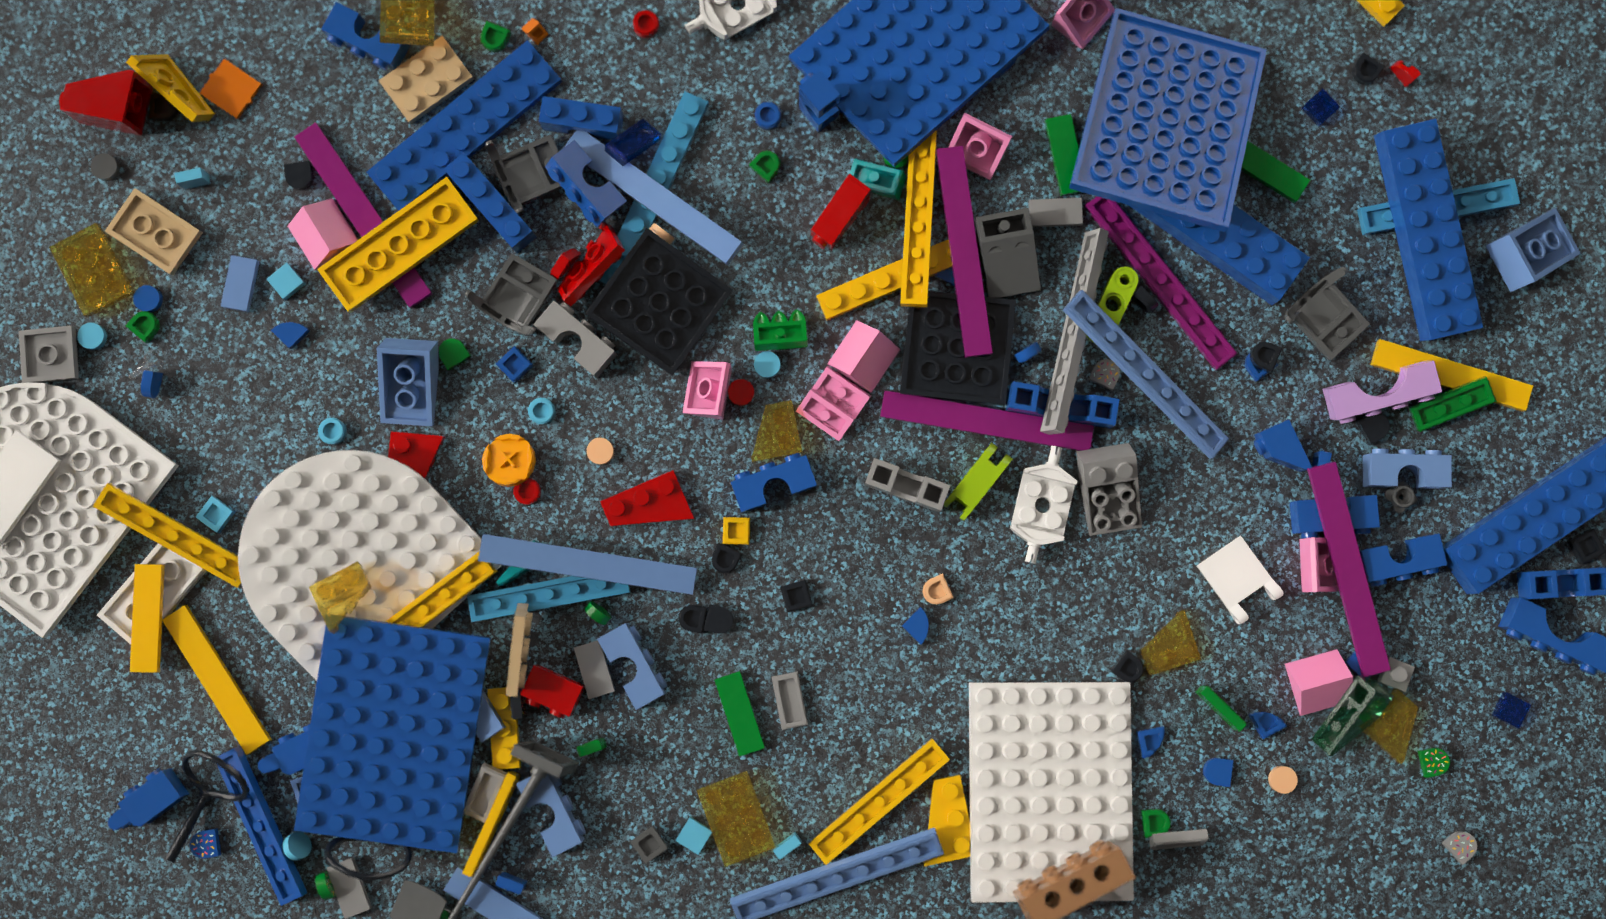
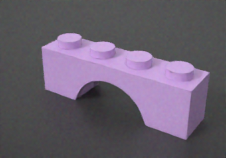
[1323,360,1442,424]

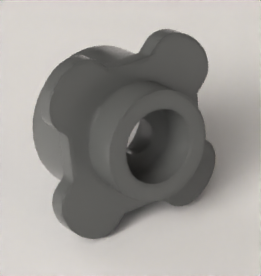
[1385,481,1417,513]

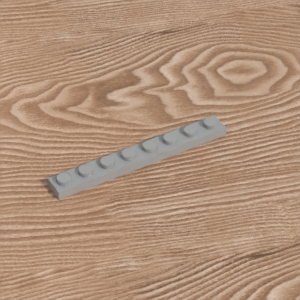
[1040,228,1109,435]

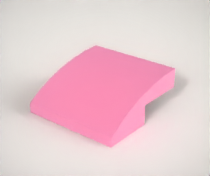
[796,366,871,441]

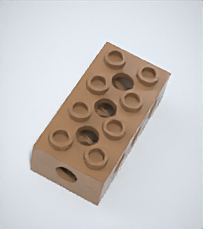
[1013,840,1136,919]

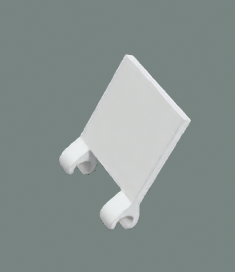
[1197,535,1284,624]

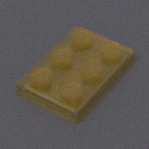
[380,0,435,46]
[49,223,135,318]
[696,770,776,867]

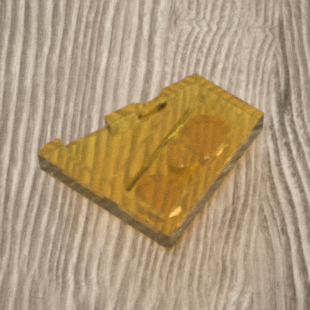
[751,400,802,463]
[309,561,372,634]
[1140,610,1201,676]
[1360,689,1418,764]

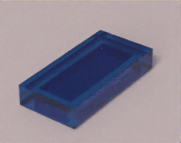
[605,119,661,166]

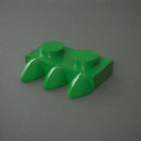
[753,309,808,351]

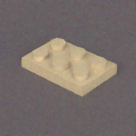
[379,36,474,124]
[105,188,203,276]
[506,603,533,697]

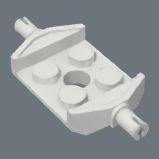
[685,0,777,40]
[1010,446,1077,564]

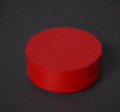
[633,10,659,38]
[728,379,755,406]
[513,478,541,505]

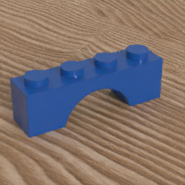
[444,152,536,254]
[1006,381,1119,429]
[1498,597,1606,676]

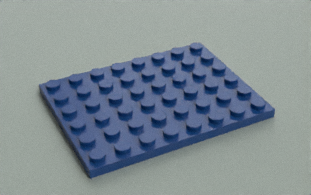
[789,0,1049,167]
[1069,8,1267,232]
[294,614,491,853]

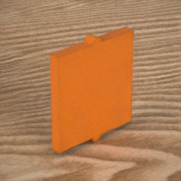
[199,59,262,120]

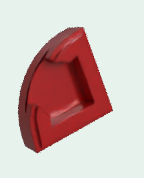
[1389,61,1421,87]
[550,248,581,280]

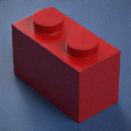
[520,664,585,719]

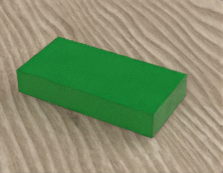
[1195,685,1246,731]

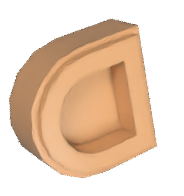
[922,573,954,605]

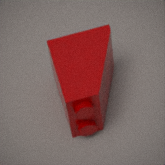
[59,70,153,136]

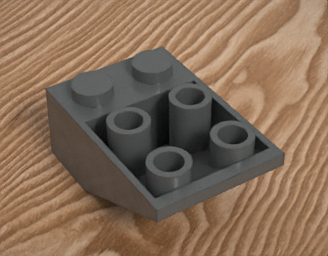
[974,208,1041,298]

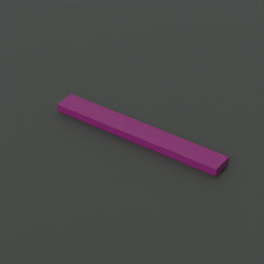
[294,122,433,309]
[936,146,993,358]
[1084,196,1238,371]
[880,391,1094,451]
[1307,462,1391,677]

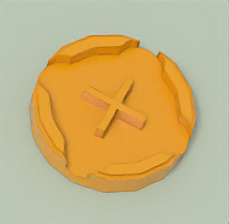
[482,434,536,487]

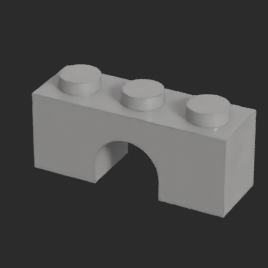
[533,301,617,379]
[864,458,950,512]

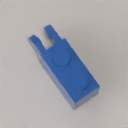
[258,724,310,775]
[107,768,190,831]

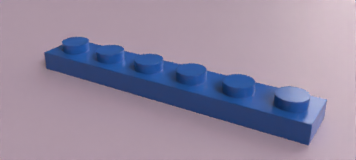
[217,745,308,906]

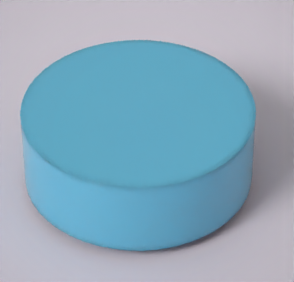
[77,323,107,350]
[754,351,780,379]
[528,398,556,425]
[318,418,347,445]
[283,831,312,861]

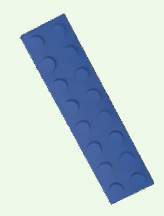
[366,40,562,211]

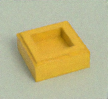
[723,517,750,545]

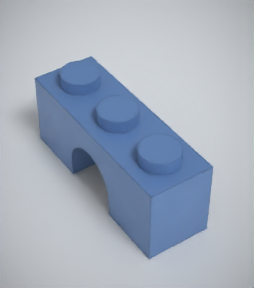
[1363,449,1452,489]
[597,623,667,710]
[516,774,586,857]

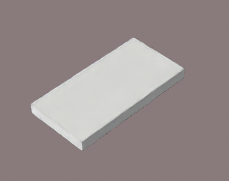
[0,431,62,547]
[97,543,206,644]

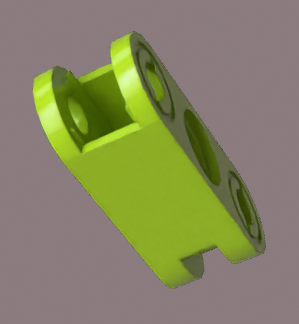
[1086,266,1138,343]
[944,442,1013,521]

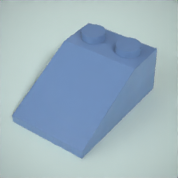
[1486,208,1581,292]
[377,338,439,426]

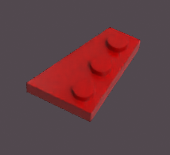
[557,221,625,306]
[388,431,445,478]
[600,470,694,526]

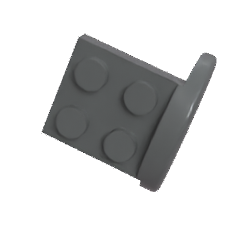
[486,134,562,214]
[465,253,558,336]
[1284,267,1370,360]

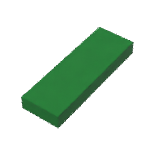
[1044,114,1081,197]
[1241,140,1310,203]
[1408,376,1496,432]
[714,671,765,757]

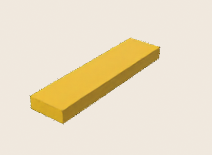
[130,564,165,673]
[462,770,521,877]

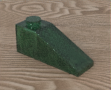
[1312,675,1394,757]

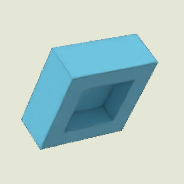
[174,167,211,189]
[267,263,306,301]
[196,496,235,533]
[675,816,713,855]
[773,832,801,860]

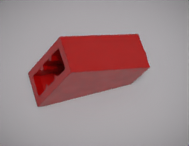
[811,173,871,251]

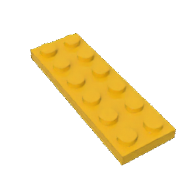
[317,177,479,313]

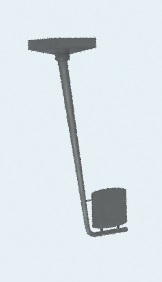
[390,740,580,919]

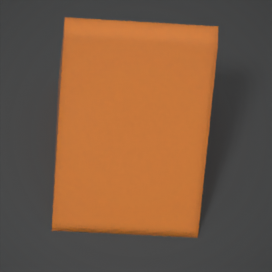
[521,18,549,45]

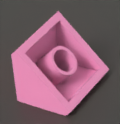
[1051,0,1115,49]
[949,113,1012,180]
[288,199,358,270]
[828,321,900,393]
[683,361,732,420]
[1300,538,1339,592]
[1285,649,1353,716]

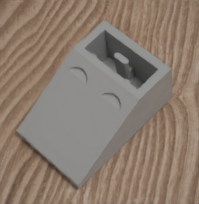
[1076,443,1142,536]

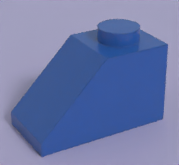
[1254,419,1312,472]

